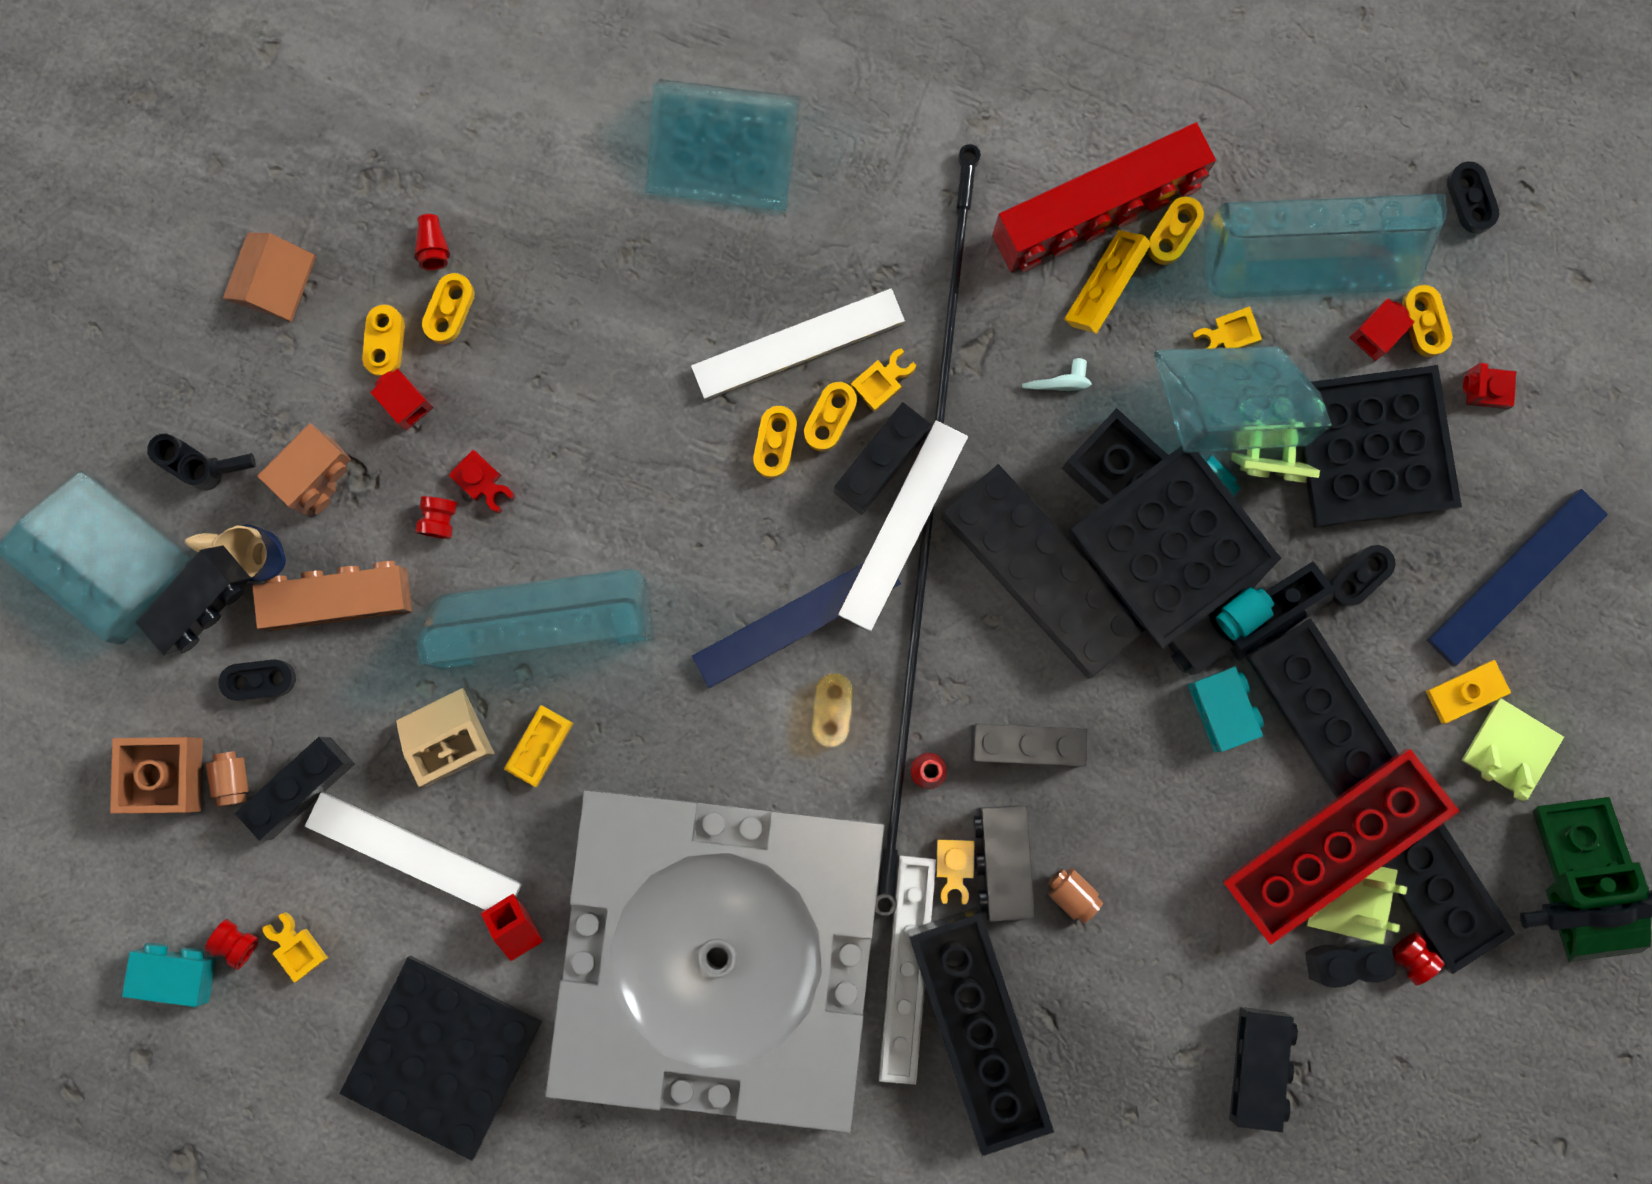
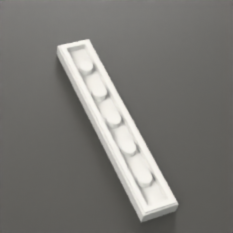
[691,288,905,401]
[838,421,968,632]
[305,792,522,910]
[878,855,936,1085]

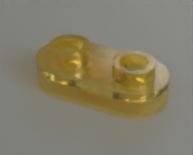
[812,673,853,747]

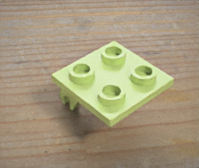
[1231,415,1320,483]
[1461,698,1564,802]
[1307,867,1407,944]

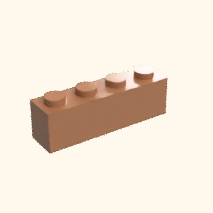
[252,561,412,632]

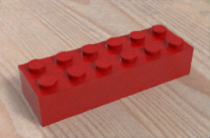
[992,122,1216,273]
[1223,748,1459,945]

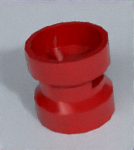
[415,496,457,539]
[204,919,259,971]
[1392,932,1444,986]

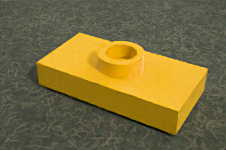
[1426,660,1511,724]
[504,705,574,787]

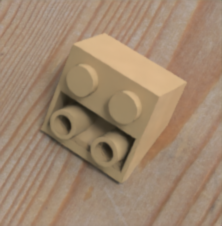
[396,688,495,787]

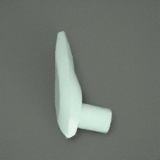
[1022,358,1092,391]

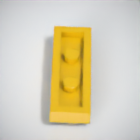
[1064,230,1152,334]

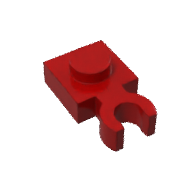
[448,449,515,514]

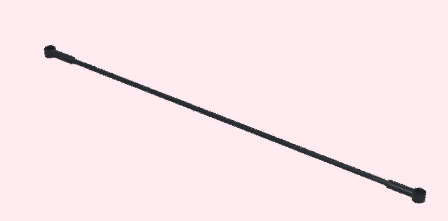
[875,144,981,916]

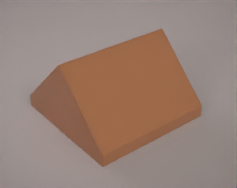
[223,232,316,322]

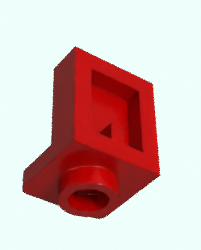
[1462,363,1517,409]

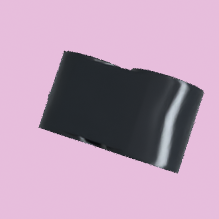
[147,433,256,491]

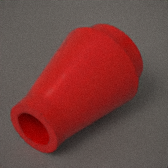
[414,214,451,271]
[911,753,947,789]

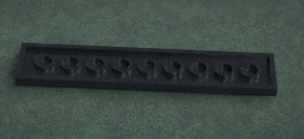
[1246,618,1515,974]

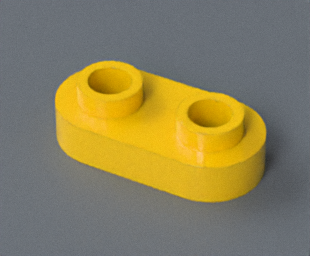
[1147,196,1204,265]
[422,273,475,344]
[1402,285,1453,357]
[362,305,405,378]
[804,382,857,452]
[753,406,797,479]

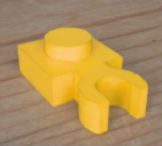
[1193,306,1262,358]
[851,348,916,413]
[936,839,975,904]
[262,912,328,983]

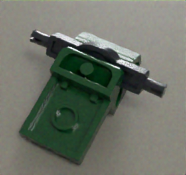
[1520,797,1652,962]

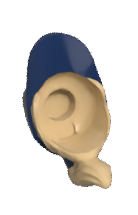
[185,524,286,581]

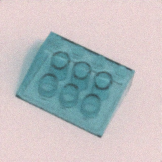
[646,79,801,211]
[1154,347,1332,453]
[0,471,192,645]

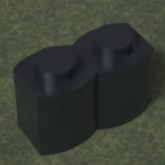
[1305,940,1396,988]

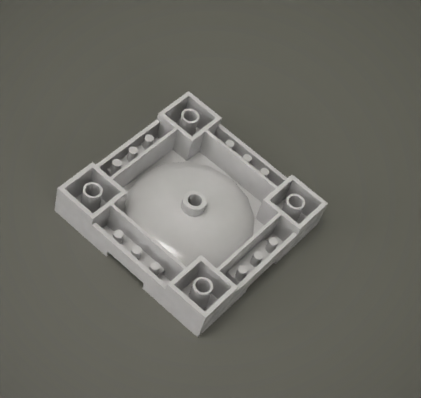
[546,790,884,1133]

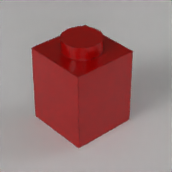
[1349,298,1415,361]
[370,368,434,431]
[481,894,543,961]

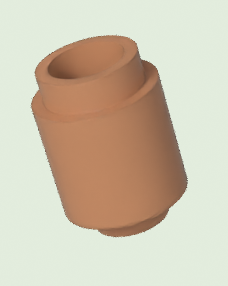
[206,751,249,807]
[1047,868,1103,923]

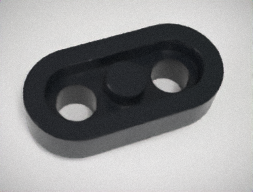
[1447,161,1500,234]
[1330,545,1396,607]
[218,659,296,701]

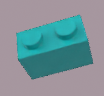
[1187,667,1264,752]
[122,943,216,1007]

